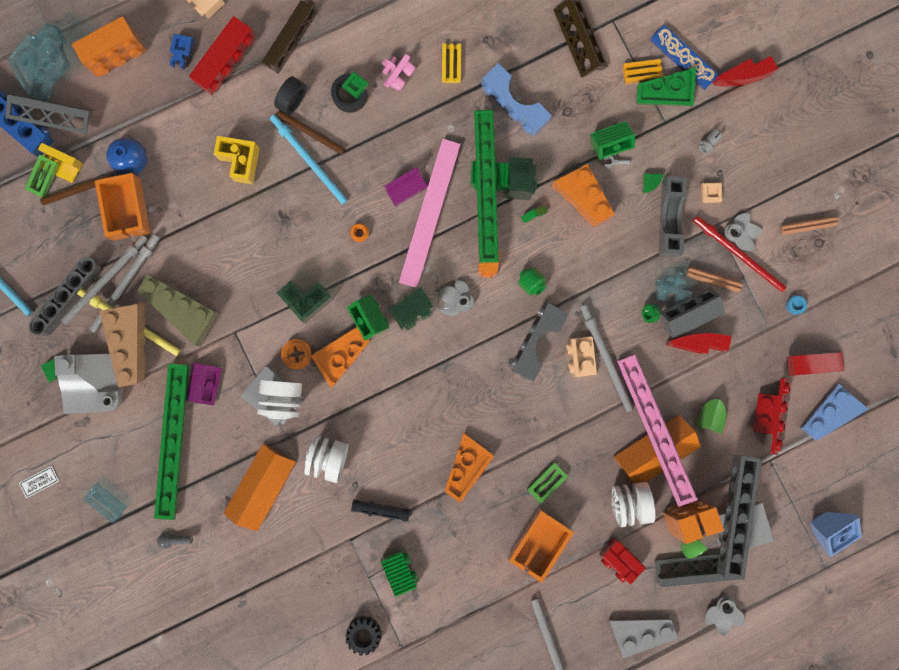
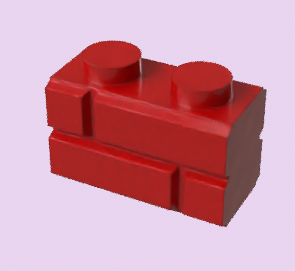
[599,538,646,584]

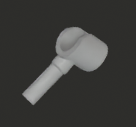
[604,156,630,169]

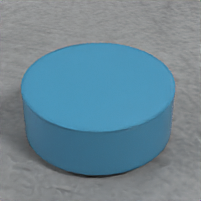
[786,295,807,315]

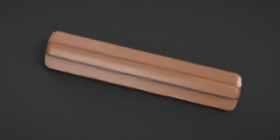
[780,216,838,235]
[686,267,742,292]

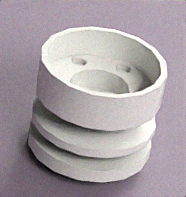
[257,380,302,419]
[305,435,349,483]
[611,481,655,528]

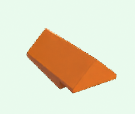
[613,415,701,484]
[224,443,297,531]

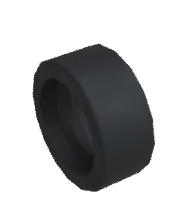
[331,74,368,113]
[274,76,307,115]

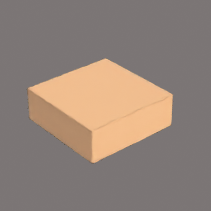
[701,182,722,203]

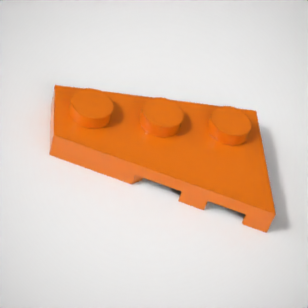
[311,327,370,388]
[445,433,495,503]

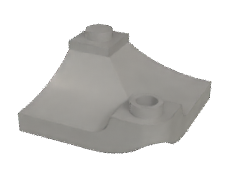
[55,354,123,414]

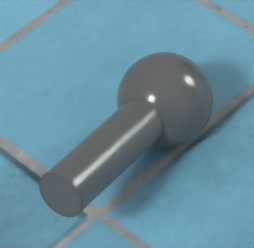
[157,533,193,549]

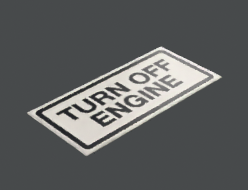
[19,466,59,498]

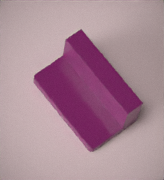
[384,167,428,207]
[186,363,222,406]

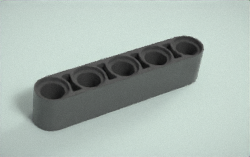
[29,257,102,336]

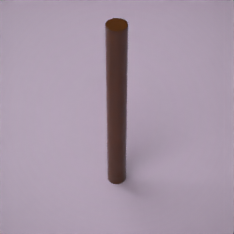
[277,111,345,155]
[40,173,114,206]

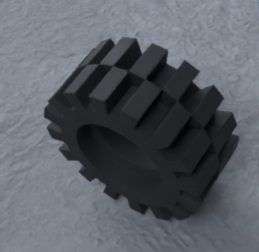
[345,616,382,656]

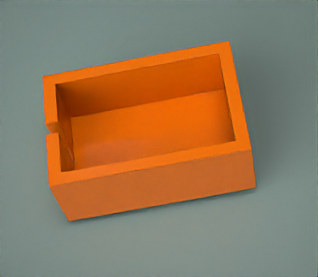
[72,16,146,77]
[95,173,151,241]
[663,500,724,544]
[507,508,574,583]

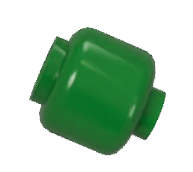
[518,267,547,296]

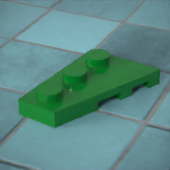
[636,67,696,107]

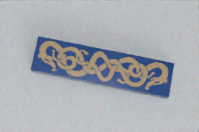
[650,25,719,90]

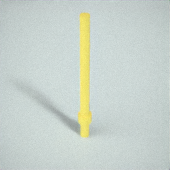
[78,288,181,356]

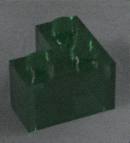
[507,157,537,200]
[277,280,334,324]
[389,287,434,331]

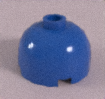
[106,137,147,175]

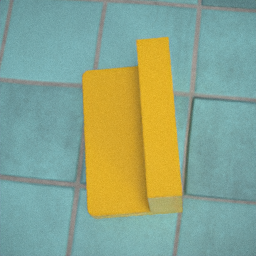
[38,143,83,183]

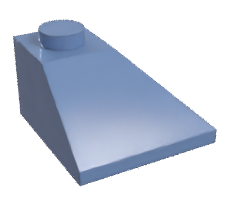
[810,512,862,558]

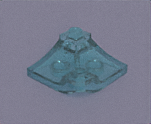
[7,23,71,101]

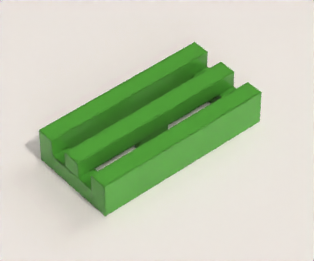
[25,154,60,198]
[527,462,568,503]

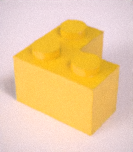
[214,136,260,185]

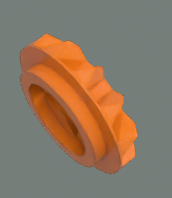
[281,339,312,370]

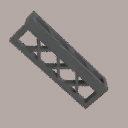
[5,94,93,134]
[655,553,740,587]

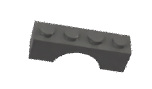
[659,176,687,257]
[511,303,569,382]

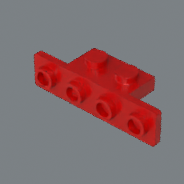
[753,377,791,455]

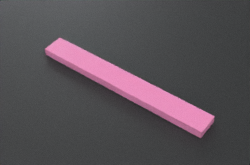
[399,139,461,288]
[617,354,698,507]

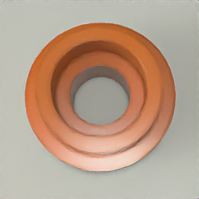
[350,223,369,242]

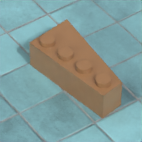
[99,302,146,387]

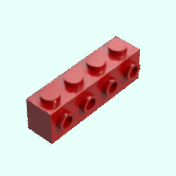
[188,16,256,96]

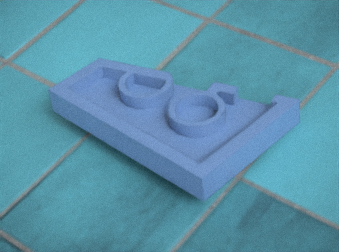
[800,384,868,440]

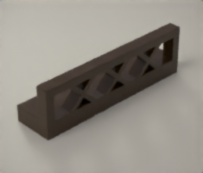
[261,0,318,74]
[553,0,608,78]

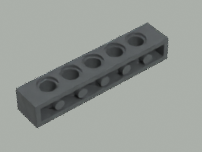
[717,454,761,580]

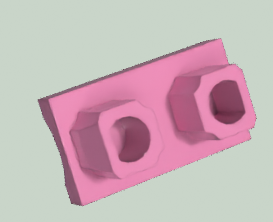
[382,54,416,91]

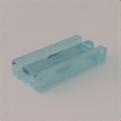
[83,483,127,523]

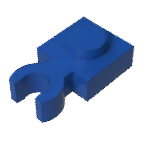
[170,34,194,70]

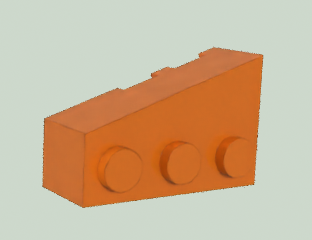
[551,164,615,227]

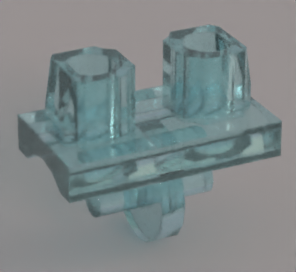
[655,272,693,304]

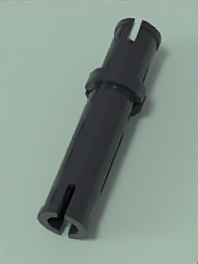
[351,499,410,522]

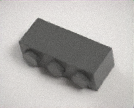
[660,287,725,339]

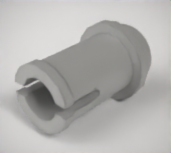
[699,129,722,154]

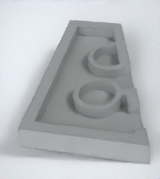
[609,618,678,658]

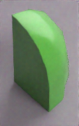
[695,399,726,434]
[680,540,707,559]

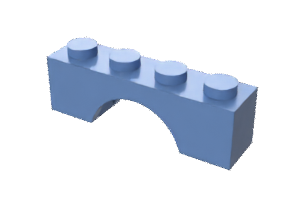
[481,63,552,137]

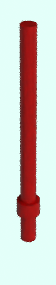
[693,215,787,292]

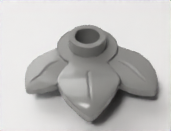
[724,213,762,251]
[439,280,474,316]
[705,596,744,636]

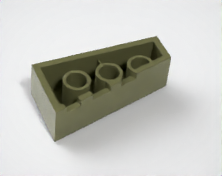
[138,274,220,347]

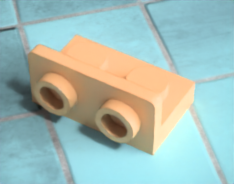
[566,337,597,377]

